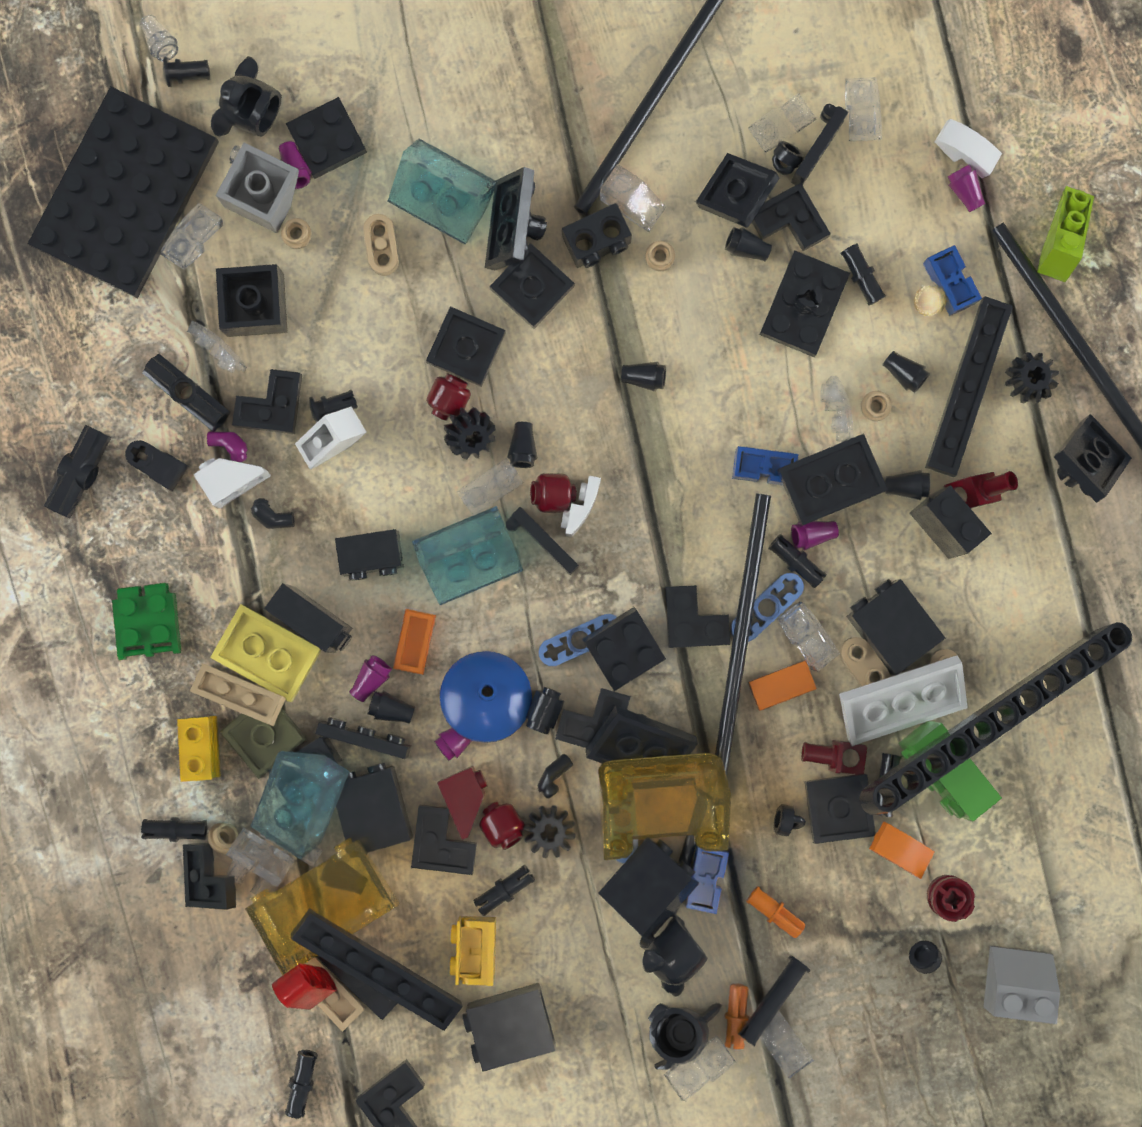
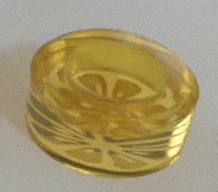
[914,285,946,316]

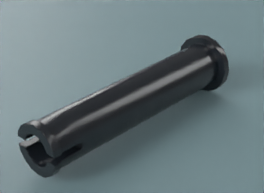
[738,955,811,1047]

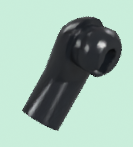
[251,498,295,529]
[537,754,573,799]

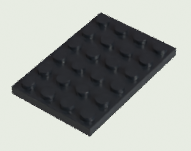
[27,86,219,299]

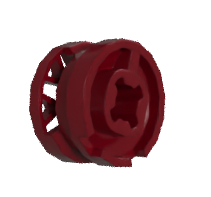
[927,875,975,922]

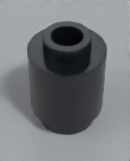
[525,687,565,735]

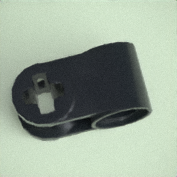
[125,440,189,492]

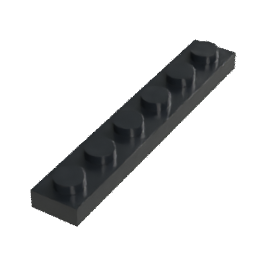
[925,296,1013,477]
[290,908,463,1031]

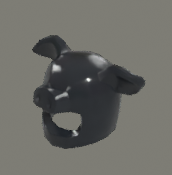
[211,56,282,137]
[639,915,708,997]
[648,1003,722,1070]

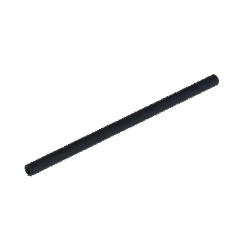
[574,0,724,215]
[991,222,1142,450]
[708,493,771,800]

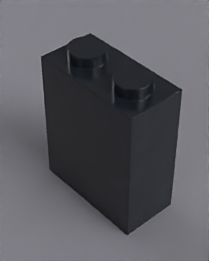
[910,485,992,559]
[846,578,946,675]
[264,583,353,653]
[331,763,413,858]
[598,837,699,940]
[462,983,556,1072]

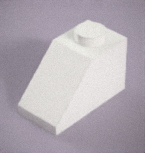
[295,407,366,469]
[193,458,271,508]

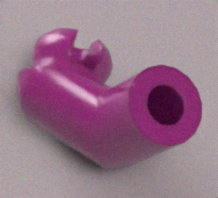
[207,431,248,462]

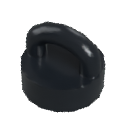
[772,141,804,175]
[774,804,806,837]
[909,940,942,974]

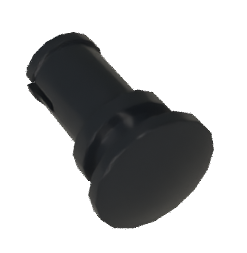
[163,56,210,87]
[309,390,358,423]

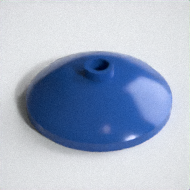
[440,651,532,743]

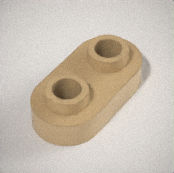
[363,214,399,276]
[839,637,890,687]

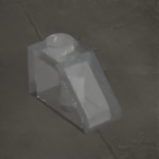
[600,164,666,232]

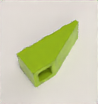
[1037,186,1094,282]

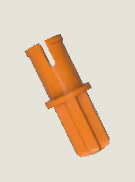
[746,886,805,938]
[724,983,749,1049]

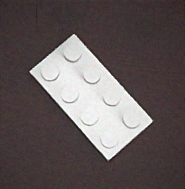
[839,655,968,746]

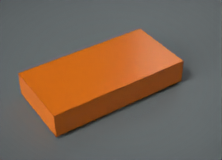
[393,609,436,675]
[748,660,817,711]

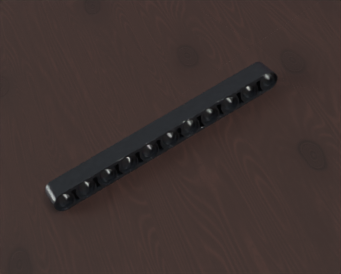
[859,622,1132,815]

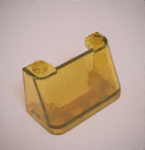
[598,753,731,860]
[245,838,400,976]

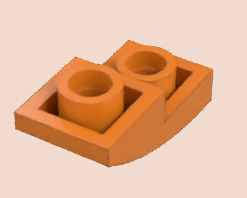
[869,821,935,879]

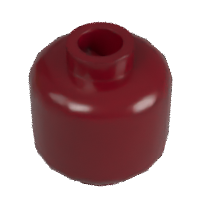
[426,373,471,421]
[530,473,577,513]
[479,802,525,850]

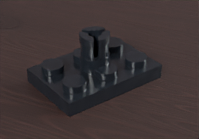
[485,167,547,271]
[759,250,850,358]
[1054,414,1132,503]
[777,433,888,526]
[585,706,698,787]

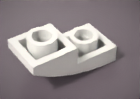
[935,119,1002,178]
[561,476,601,537]

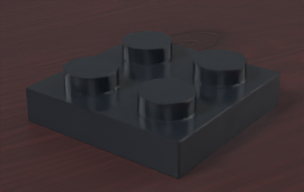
[286,97,367,179]
[696,153,780,228]
[490,243,575,329]
[426,306,506,387]
[582,607,666,691]
[804,773,876,844]

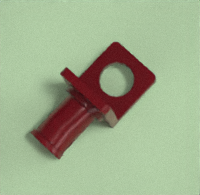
[943,471,1018,508]
[801,740,867,775]

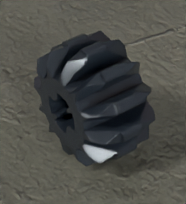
[1005,352,1059,404]
[444,406,496,460]
[524,805,576,858]

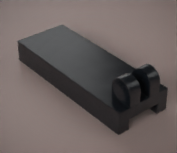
[791,104,849,185]
[505,507,579,575]

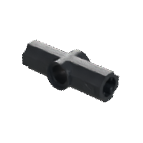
[142,354,231,432]
[44,425,112,518]

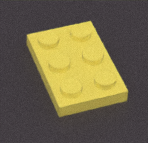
[210,604,321,702]

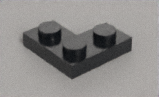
[752,183,831,251]
[232,369,302,434]
[665,585,730,648]
[555,688,631,748]
[411,805,477,875]
[183,843,236,910]
[355,1059,425,1127]

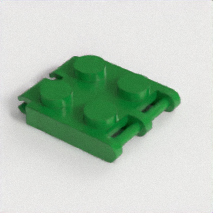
[112,583,181,661]

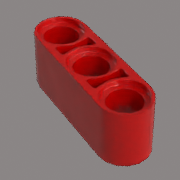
[272,963,337,1010]

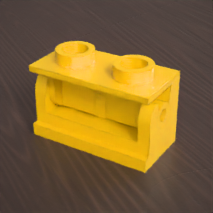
[177,716,220,782]
[450,916,496,986]

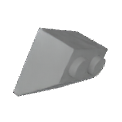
[216,143,299,233]
[983,946,1060,1024]

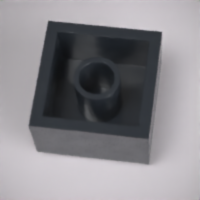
[216,264,288,337]

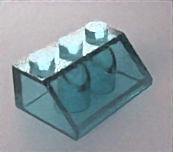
[387,138,497,244]
[412,506,524,605]
[250,751,350,859]

